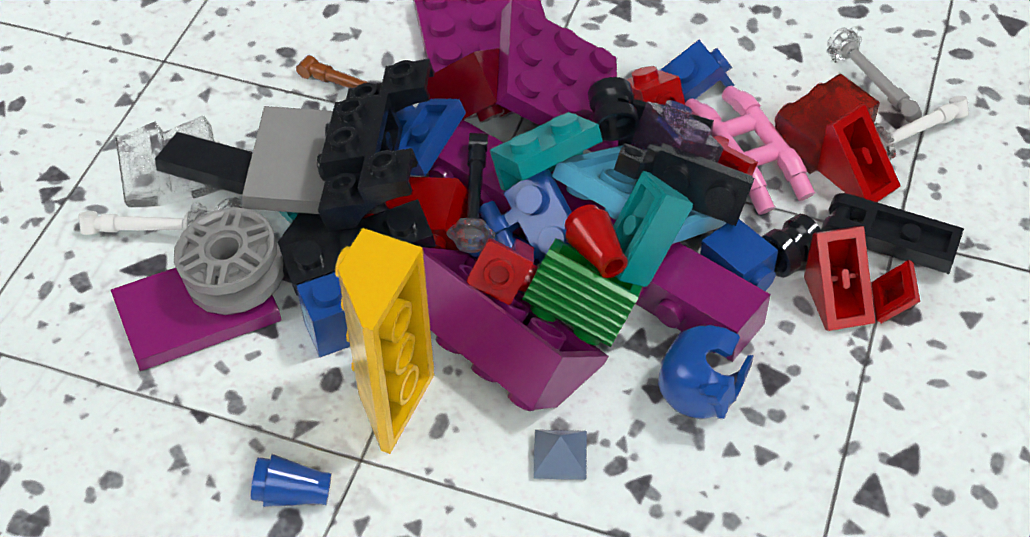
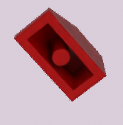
[385,177,470,250]

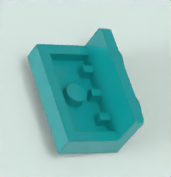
[490,112,603,191]

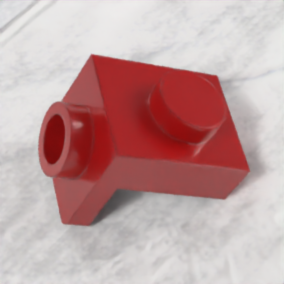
[626,66,687,113]
[467,238,538,306]

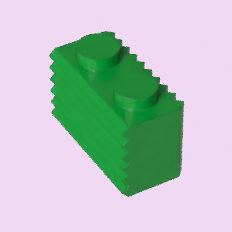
[522,238,642,347]

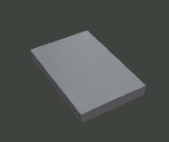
[242,106,333,214]

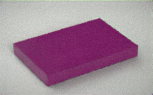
[111,267,282,371]

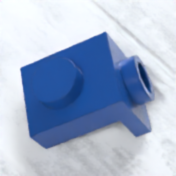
[660,39,735,102]

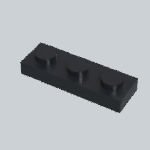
[280,199,436,296]

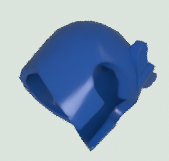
[658,325,754,419]

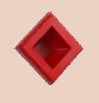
[871,260,920,324]

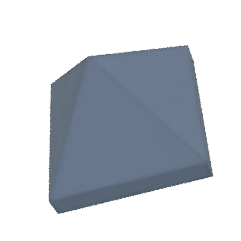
[533,429,587,480]

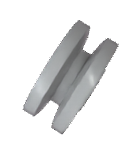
[174,207,284,315]

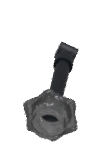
[447,133,495,253]

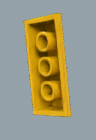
[335,228,435,454]

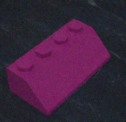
[422,247,609,411]

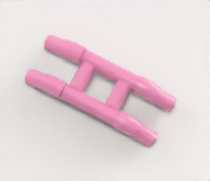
[685,86,815,215]

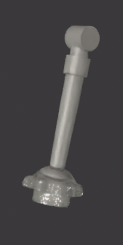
[826,26,922,123]

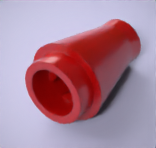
[564,204,628,278]

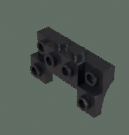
[317,58,435,232]

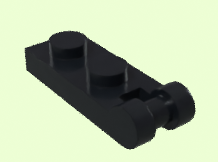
[821,193,964,274]

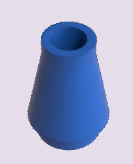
[250,454,332,507]

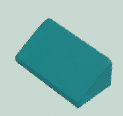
[613,171,693,287]

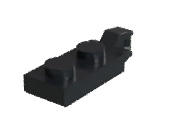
[614,143,755,226]

